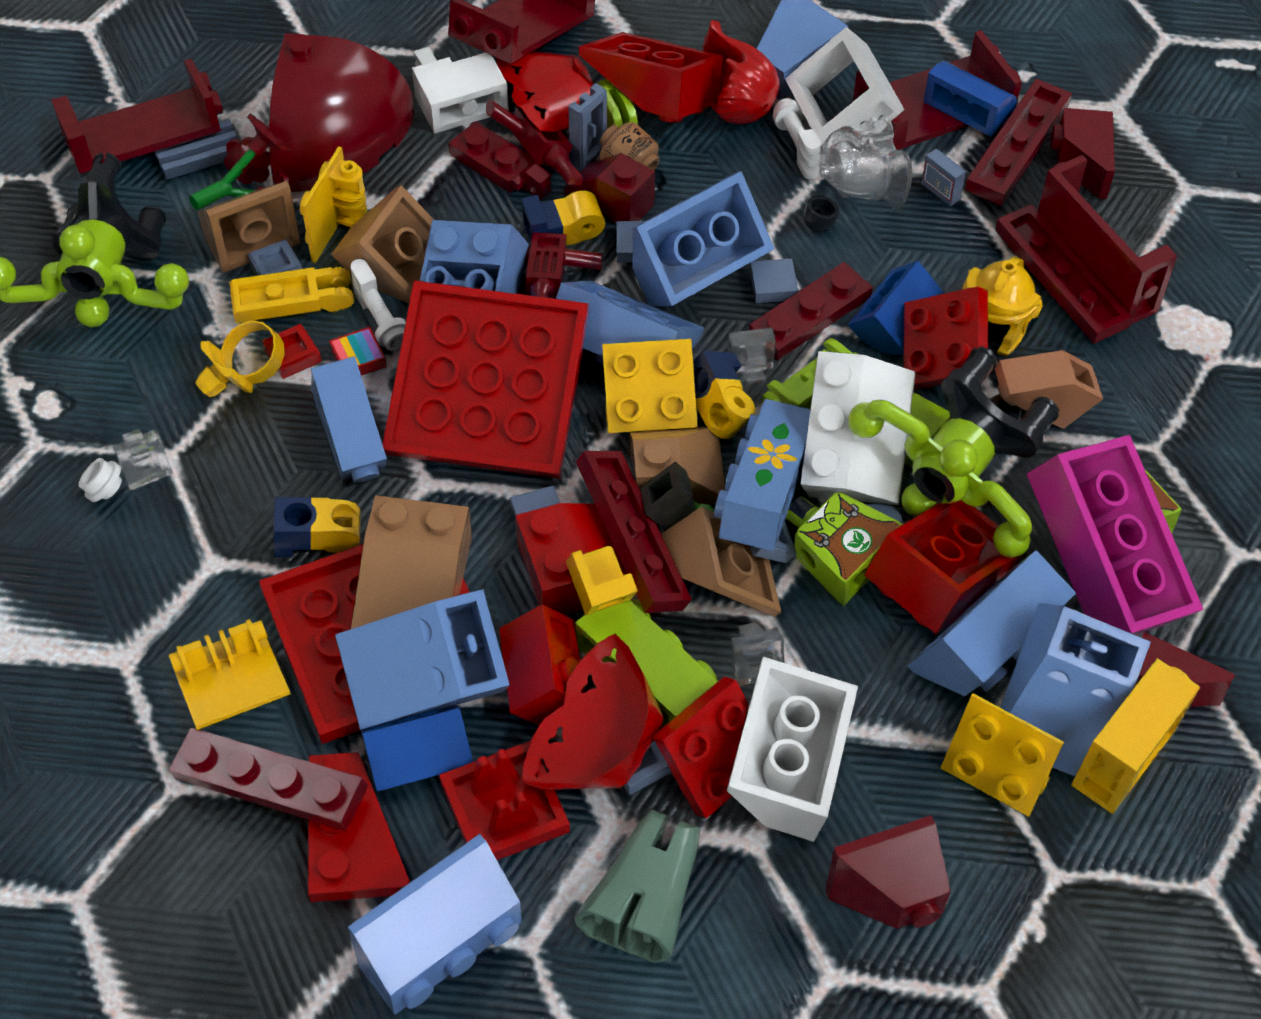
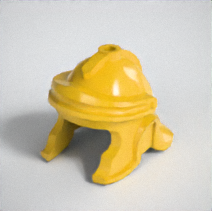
[962,256,1043,357]

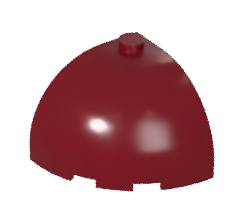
[269,33,415,192]

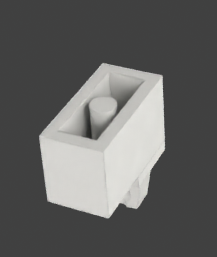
[412,47,508,134]

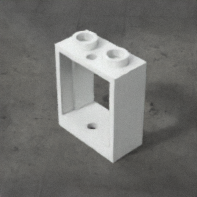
[785,27,905,161]

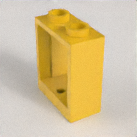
[1071,658,1200,814]

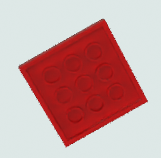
[382,280,589,479]
[259,544,470,744]

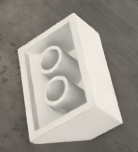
[801,351,915,505]
[727,657,858,842]

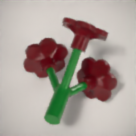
[189,113,291,211]

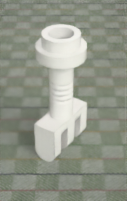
[772,98,821,180]
[351,259,406,351]

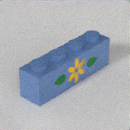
[714,399,811,551]

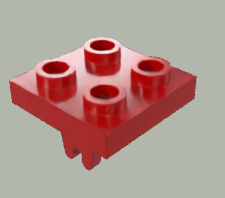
[904,286,988,390]
[652,676,749,819]
[439,741,570,860]

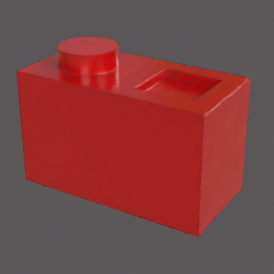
[499,604,585,725]

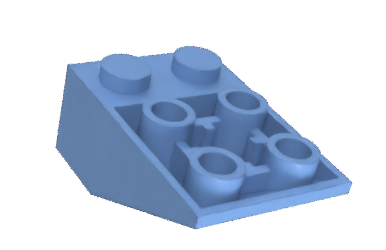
[420,220,528,294]
[335,589,510,731]
[1000,603,1151,776]

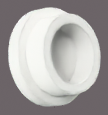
[79,458,122,502]

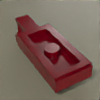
[448,121,552,200]

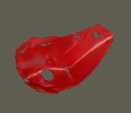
[496,52,594,132]
[522,634,664,790]

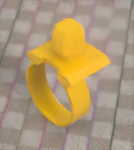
[195,320,285,398]

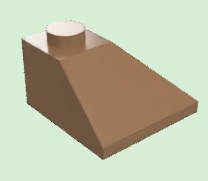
[198,181,301,273]
[331,185,434,303]
[629,426,725,505]
[661,507,781,617]

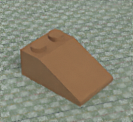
[351,495,472,629]

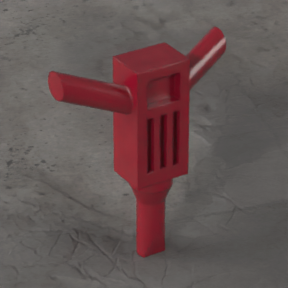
[486,99,583,186]
[525,232,602,299]

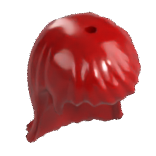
[702,20,780,124]

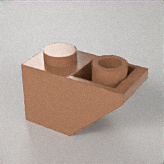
[995,350,1103,429]

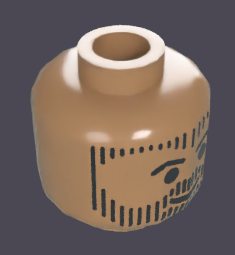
[599,122,660,170]

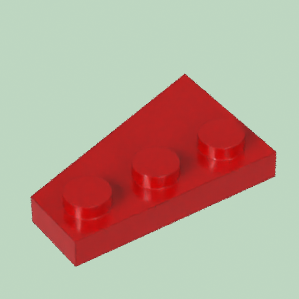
[308,752,410,902]

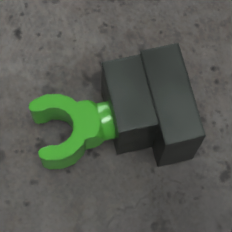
[640,461,715,529]

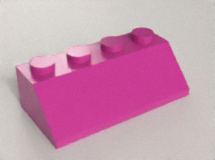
[1027,435,1204,636]

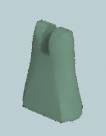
[574,809,700,963]

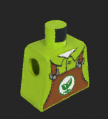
[786,492,903,606]

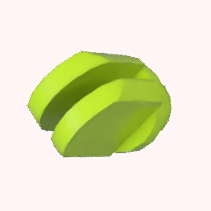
[597,79,638,128]

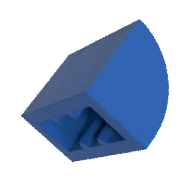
[923,61,1017,137]
[848,261,944,355]
[361,705,473,792]

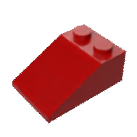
[578,32,723,122]
[864,500,1025,634]
[515,503,636,615]

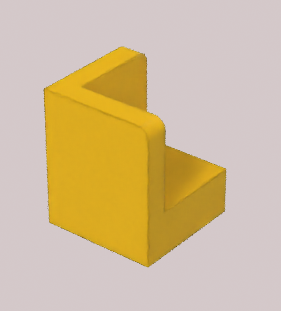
[566,546,638,615]

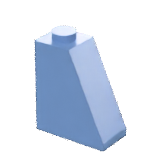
[757,0,848,100]
[311,356,387,483]

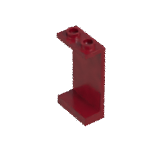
[448,0,595,64]
[853,30,1022,153]
[51,59,223,174]
[1038,155,1177,326]

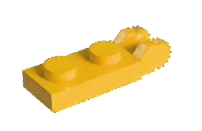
[229,266,354,323]

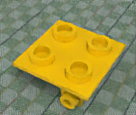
[300,147,368,264]
[602,339,698,434]
[169,619,291,730]
[941,693,1064,817]

